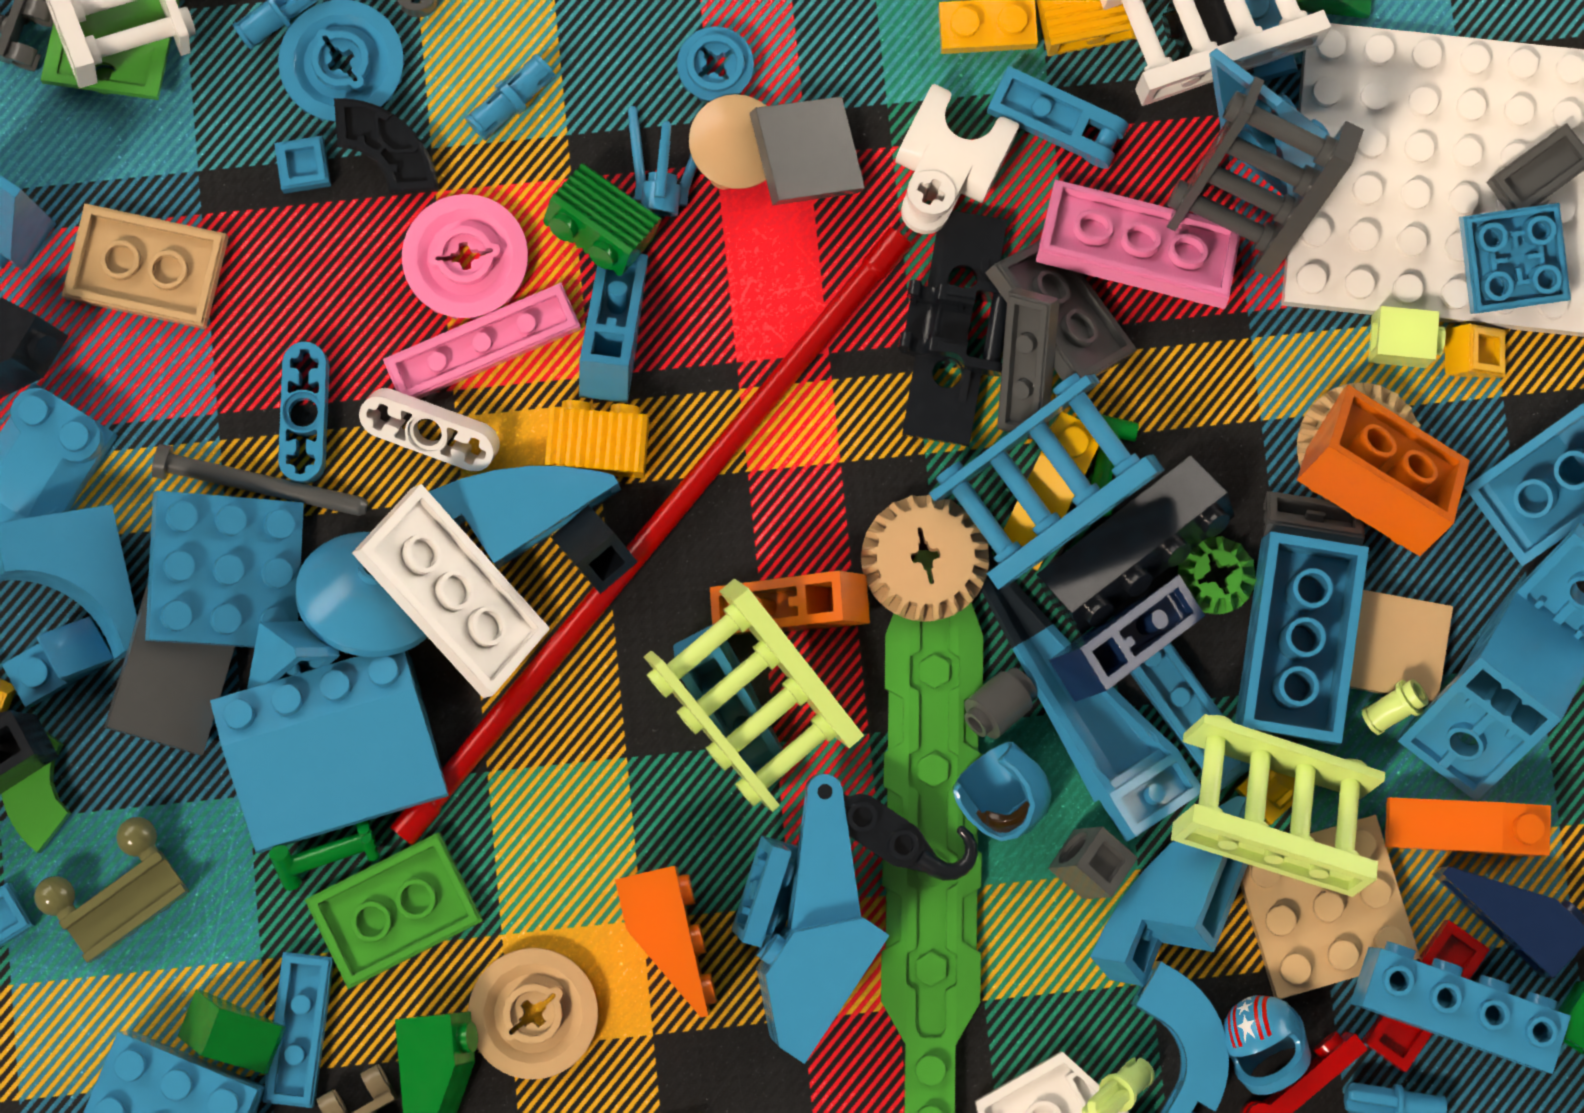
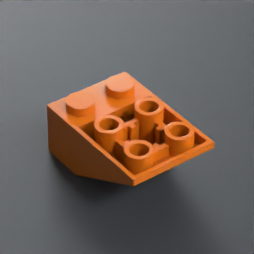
[615,866,718,1018]

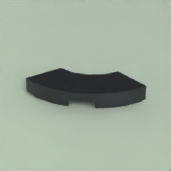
[334,98,439,193]

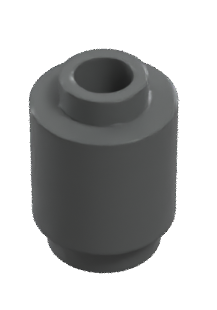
[964,668,1038,739]

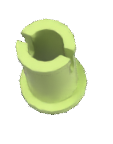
[1361,679,1429,735]

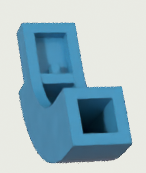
[1130,961,1229,1113]

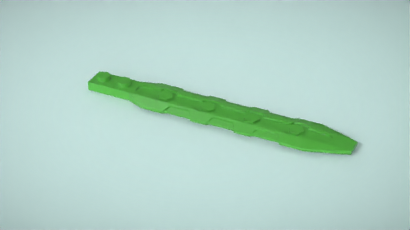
[881,550,983,1113]

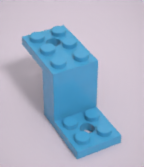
[1398,523,1584,801]

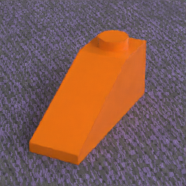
[710,570,870,635]
[1385,797,1551,857]

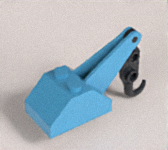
[756,774,978,1064]

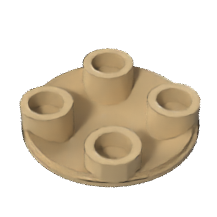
[689,94,766,190]

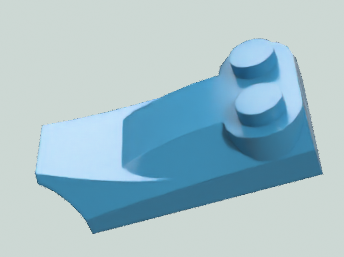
[0,383,118,522]

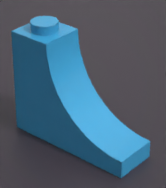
[0,504,137,660]

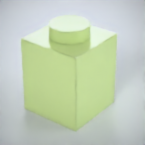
[1368,306,1446,368]

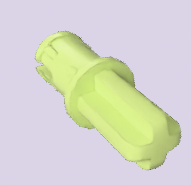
[1082,1057,1155,1113]

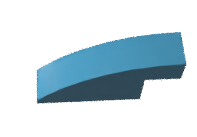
[429,466,621,569]
[1090,796,1248,987]

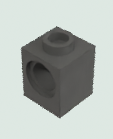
[1048,826,1138,899]

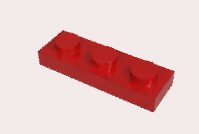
[1362,920,1490,1072]

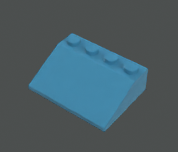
[210,651,449,854]

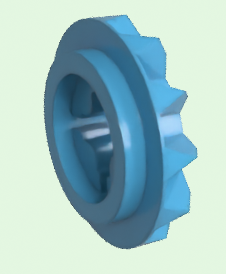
[677,26,754,102]

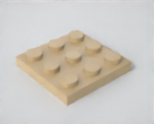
[1240,815,1420,999]

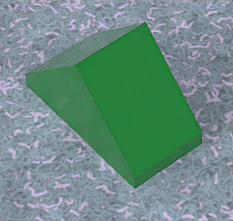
[178,989,286,1074]

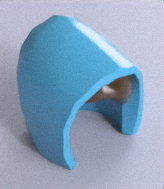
[953,741,1052,841]

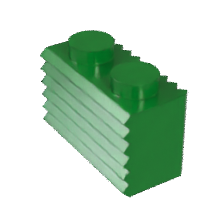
[543,163,662,276]

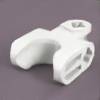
[895,84,1019,234]

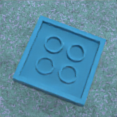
[145,490,304,648]

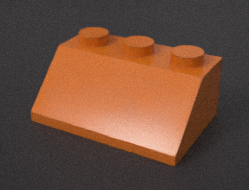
[1297,384,1470,557]

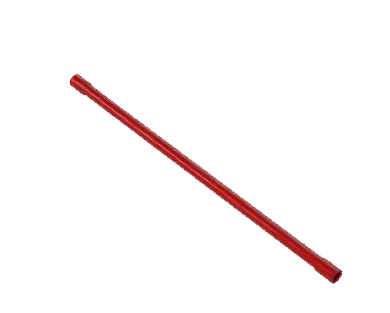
[390,227,912,845]

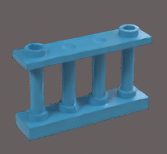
[929,373,1165,590]

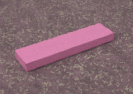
[383,283,581,399]

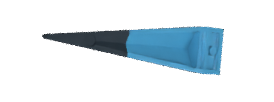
[946,498,1201,842]

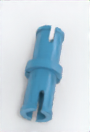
[464,54,556,141]

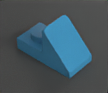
[1,616,114,708]

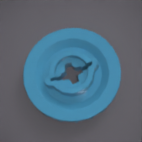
[278,0,405,122]

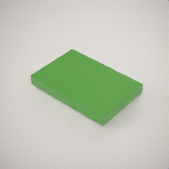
[305,832,484,989]

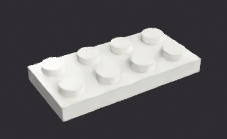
[352,484,550,698]

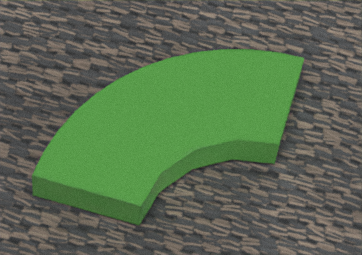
[1,731,72,853]

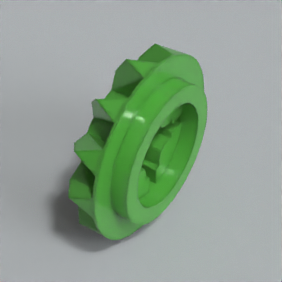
[1177,536,1257,615]

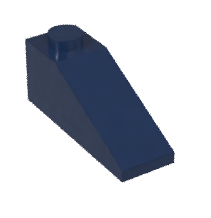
[1049,575,1205,702]
[1432,866,1584,978]

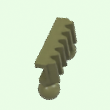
[34,817,190,963]

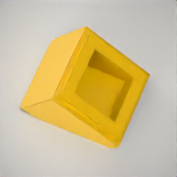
[1445,323,1505,378]

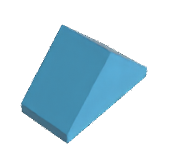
[247,621,340,689]

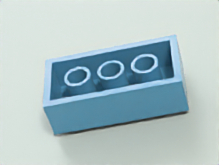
[1235,531,1369,747]

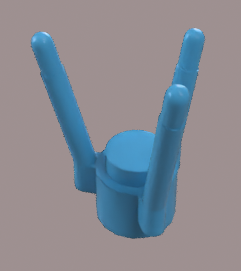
[628,106,697,217]

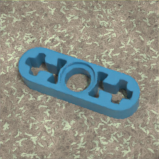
[278,342,330,484]

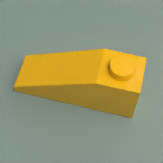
[1003,412,1099,571]

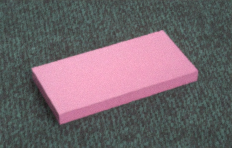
[1035,179,1240,309]

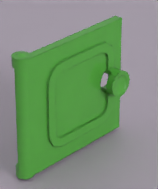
[40,0,180,100]

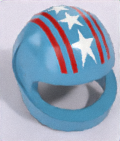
[1223,995,1311,1095]

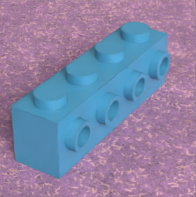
[1350,941,1571,1074]

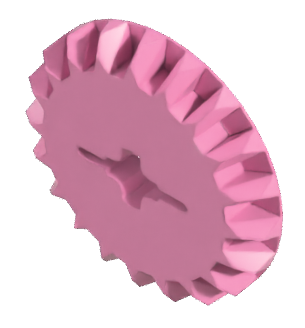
[402,194,528,319]

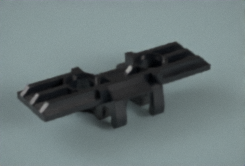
[898,211,1007,447]

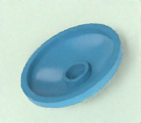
[295,532,427,657]

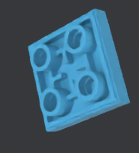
[1459,203,1571,314]

